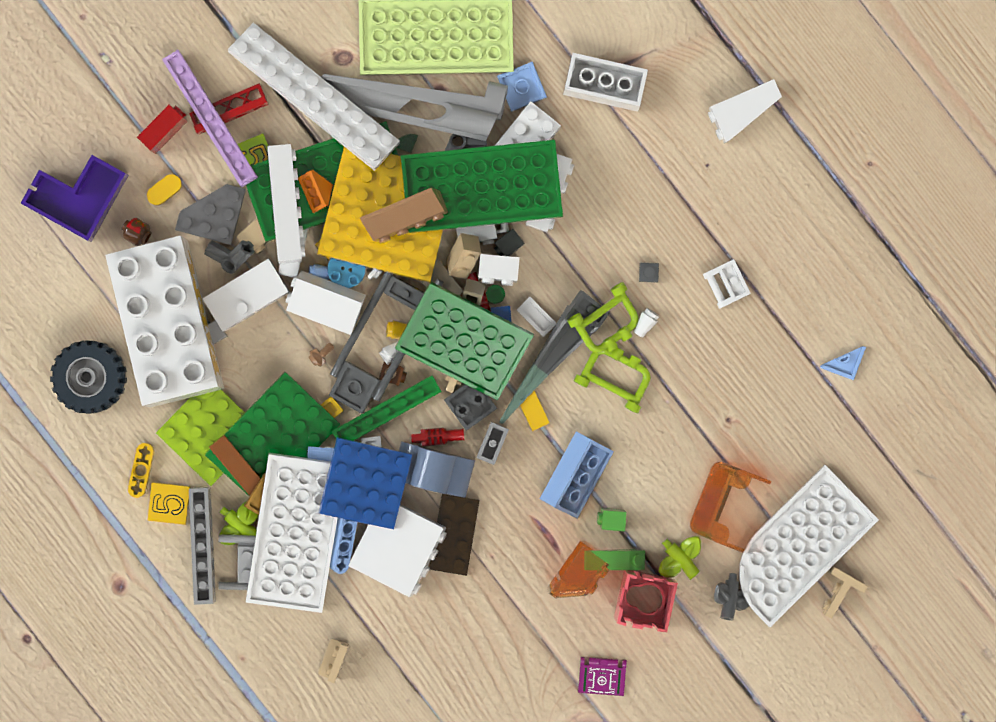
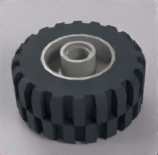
[50,340,127,414]

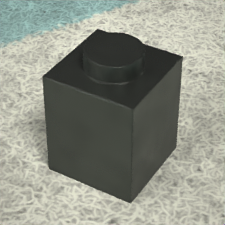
[494,229,525,256]

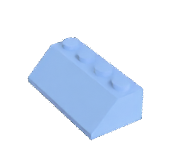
[540,431,614,518]

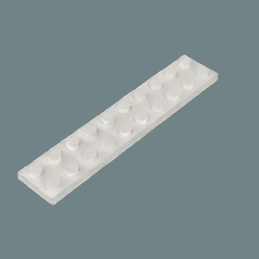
[228,23,400,171]

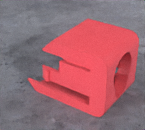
[614,570,678,632]

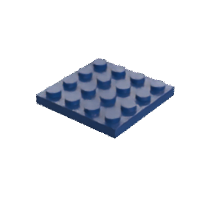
[318,437,412,530]

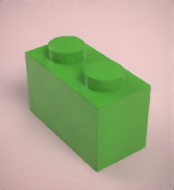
[597,508,627,531]

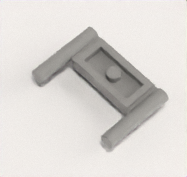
[219,535,256,590]

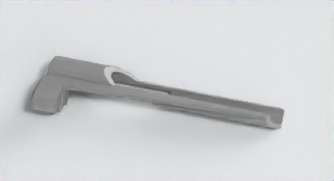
[321,74,508,141]

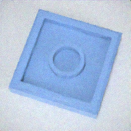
[497,61,547,112]

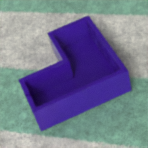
[21,155,129,242]

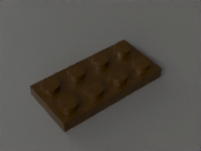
[429,494,480,576]

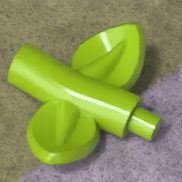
[219,502,258,545]
[659,536,701,580]

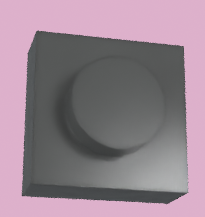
[639,263,659,283]

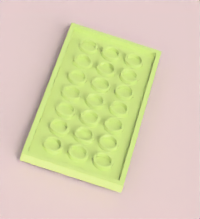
[358,0,514,75]

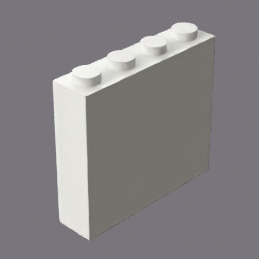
[348,504,447,597]

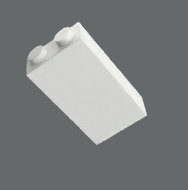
[285,270,366,335]

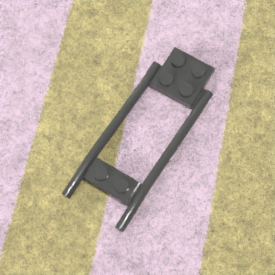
[329,272,444,414]

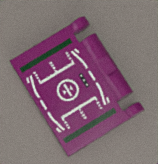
[578,657,627,696]

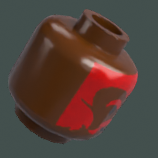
[122,218,152,246]

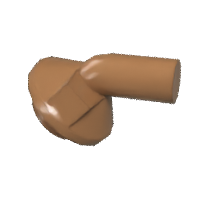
[309,343,334,367]

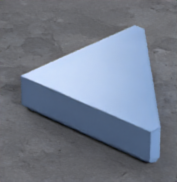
[820,346,866,380]

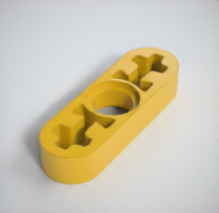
[128,443,155,498]

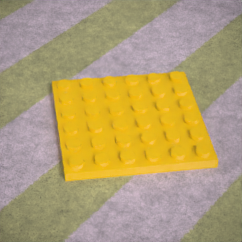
[317,147,443,283]

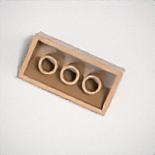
[360,188,448,244]

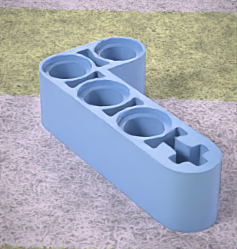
[330,518,357,574]

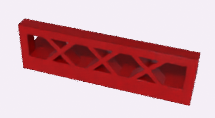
[189,83,269,135]

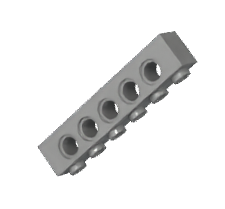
[189,487,216,605]

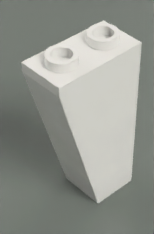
[708,79,782,143]

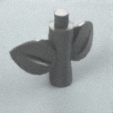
[714,573,749,620]

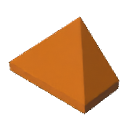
[298,170,333,213]

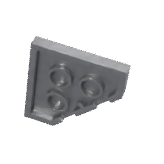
[175,184,246,245]

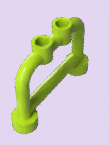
[567,282,638,353]
[573,347,651,414]

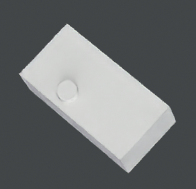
[563,53,648,112]
[203,259,290,332]

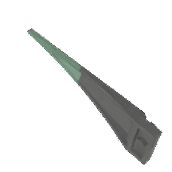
[499,290,610,424]

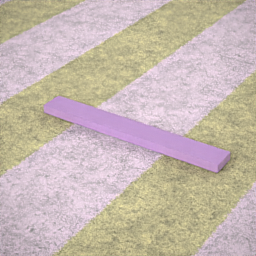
[162,50,258,188]

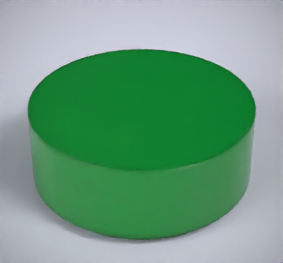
[486,285,505,304]

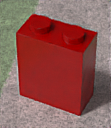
[137,104,187,154]

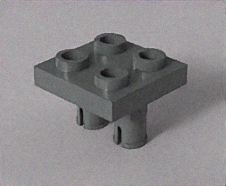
[444,384,497,431]

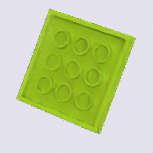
[156,389,245,486]

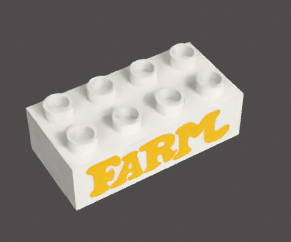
[105,236,224,408]

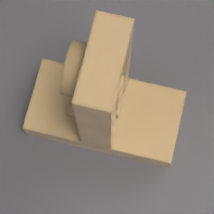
[822,566,868,619]

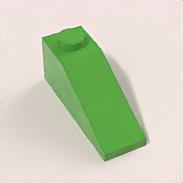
[584,549,645,570]

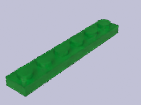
[332,375,442,441]

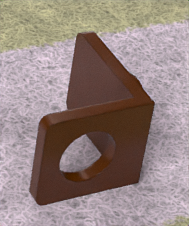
[379,362,407,386]

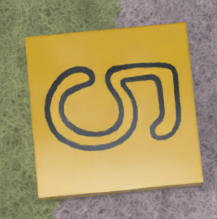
[147,482,191,525]

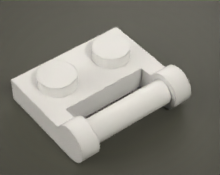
[703,259,751,309]

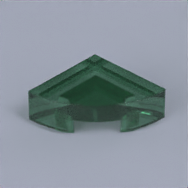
[396,134,418,154]

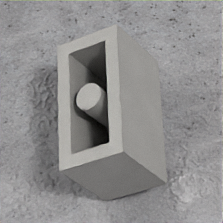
[476,422,509,465]

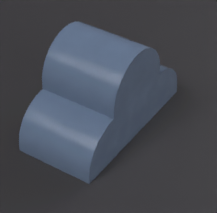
[399,441,475,498]

